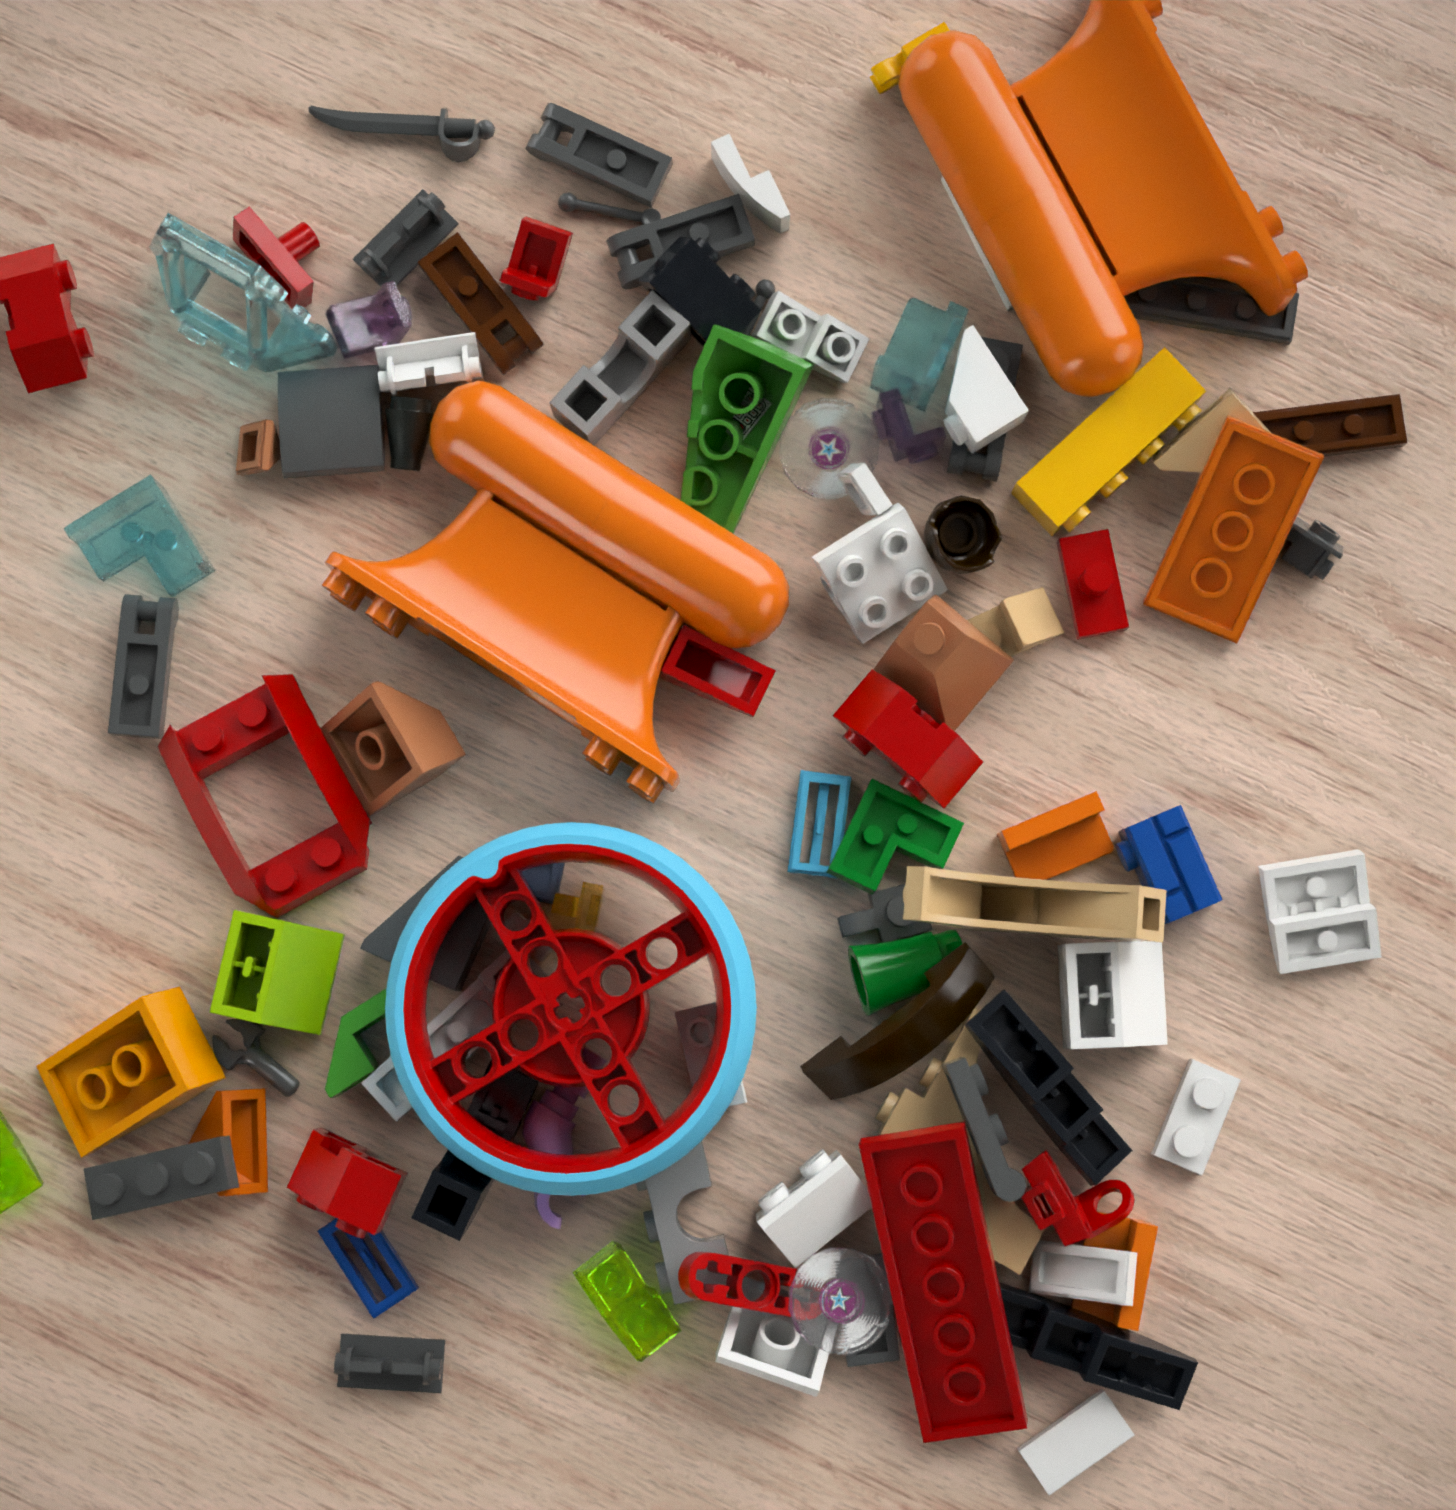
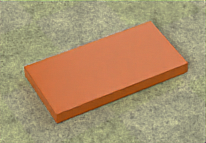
[1143,415,1324,644]

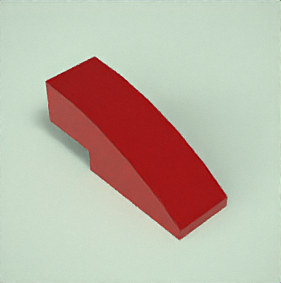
[659,625,776,717]

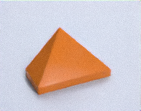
[188,1088,268,1196]

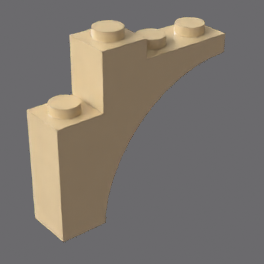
[903,866,1167,943]
[875,1007,1046,1275]

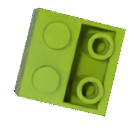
[209,910,345,1035]

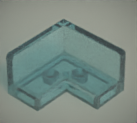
[870,298,969,412]
[64,474,216,597]

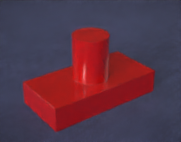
[233,206,320,313]
[1056,529,1129,640]

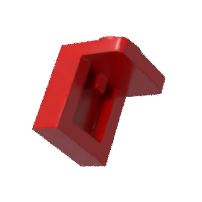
[499,216,573,301]

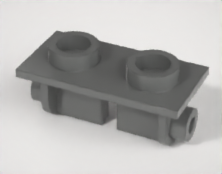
[353,189,459,294]
[1282,517,1343,580]
[334,1333,445,1393]

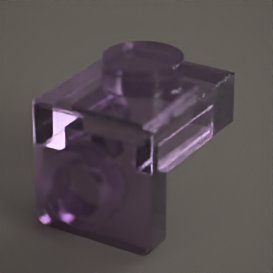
[325,281,412,359]
[871,388,946,464]

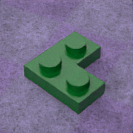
[826,778,964,895]

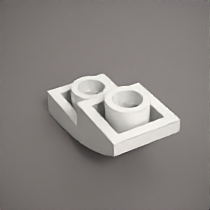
[751,291,870,383]

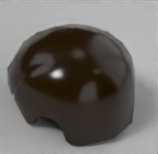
[924,495,1002,574]

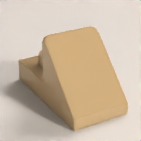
[968,587,1064,657]

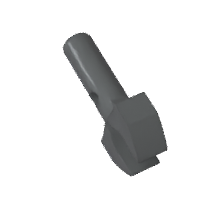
[212,1019,300,1097]

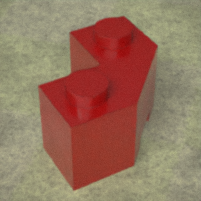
[0,243,94,394]
[833,669,983,809]
[286,1127,408,1239]

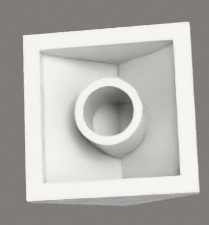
[715,1277,838,1397]

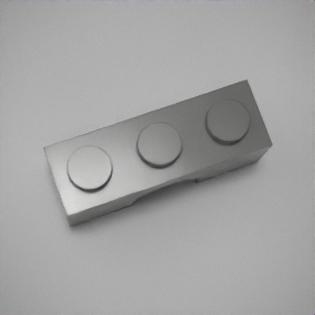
[549,290,691,445]
[636,1141,732,1305]

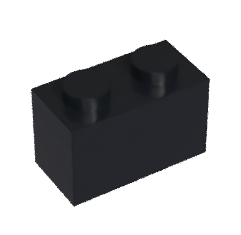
[638,237,761,348]

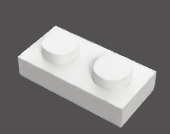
[1151,1059,1241,1176]

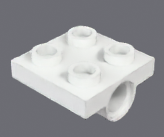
[812,503,948,644]

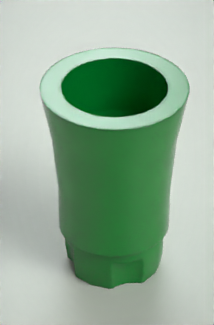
[848,930,962,1016]

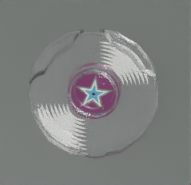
[779,398,879,500]
[788,1247,893,1355]

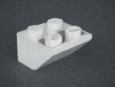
[1058,941,1168,1049]
[756,1149,872,1268]

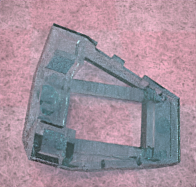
[149,213,338,373]

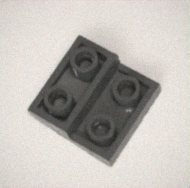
[278,365,385,479]

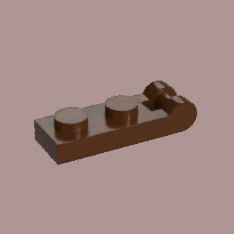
[418,232,544,375]

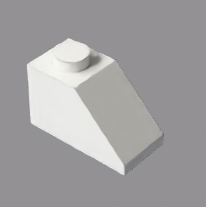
[943,325,1029,454]

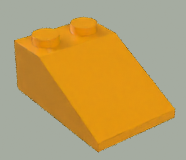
[36,986,226,1158]

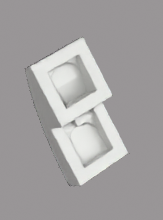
[711,134,790,234]

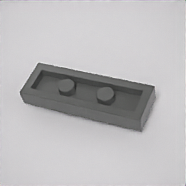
[84,1136,239,1220]

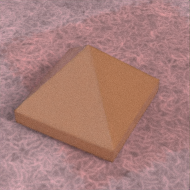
[236,419,281,476]

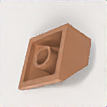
[873,595,1014,731]
[321,681,466,816]

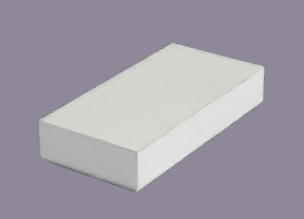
[1029,1240,1137,1306]
[1017,1389,1134,1495]

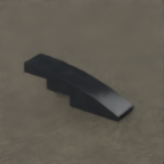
[964,989,1133,1186]
[999,1282,1198,1410]

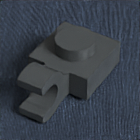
[837,884,932,943]

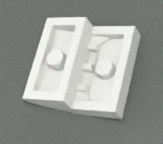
[1258,849,1382,974]

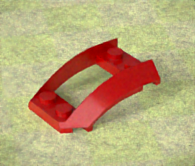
[157,674,373,918]

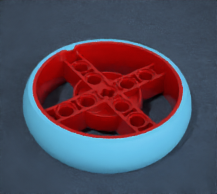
[385,822,757,1196]

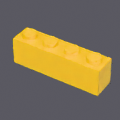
[1011,347,1206,536]

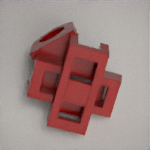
[1021,1149,1135,1246]

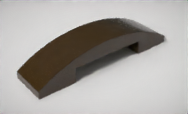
[800,942,995,1100]

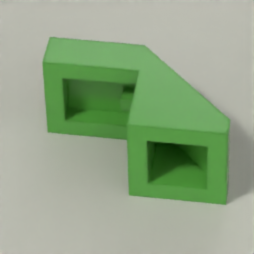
[325,989,386,1098]

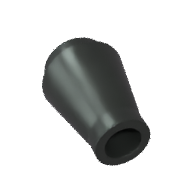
[385,396,434,471]

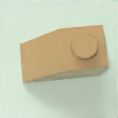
[1153,388,1271,472]

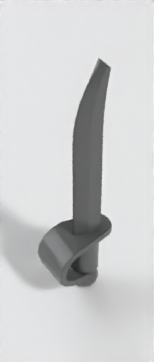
[308,106,495,162]

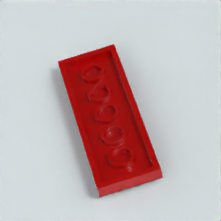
[859,1121,1028,1443]

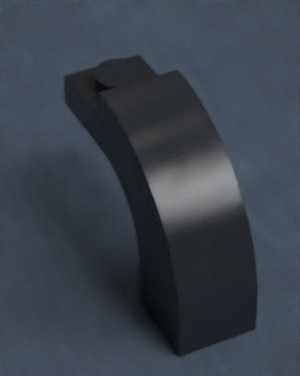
[411,1059,539,1241]

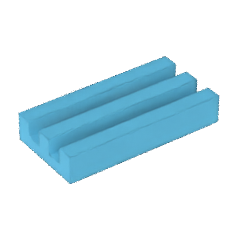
[787,770,851,879]

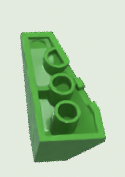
[681,324,814,534]

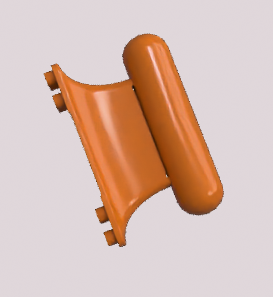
[898,0,1308,397]
[322,381,789,804]

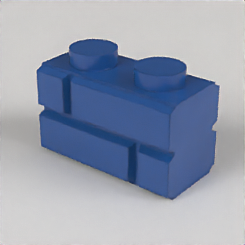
[1115,805,1223,925]

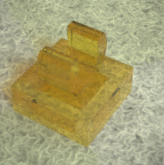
[551,882,605,932]

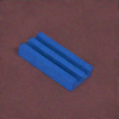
[317,1218,419,1319]

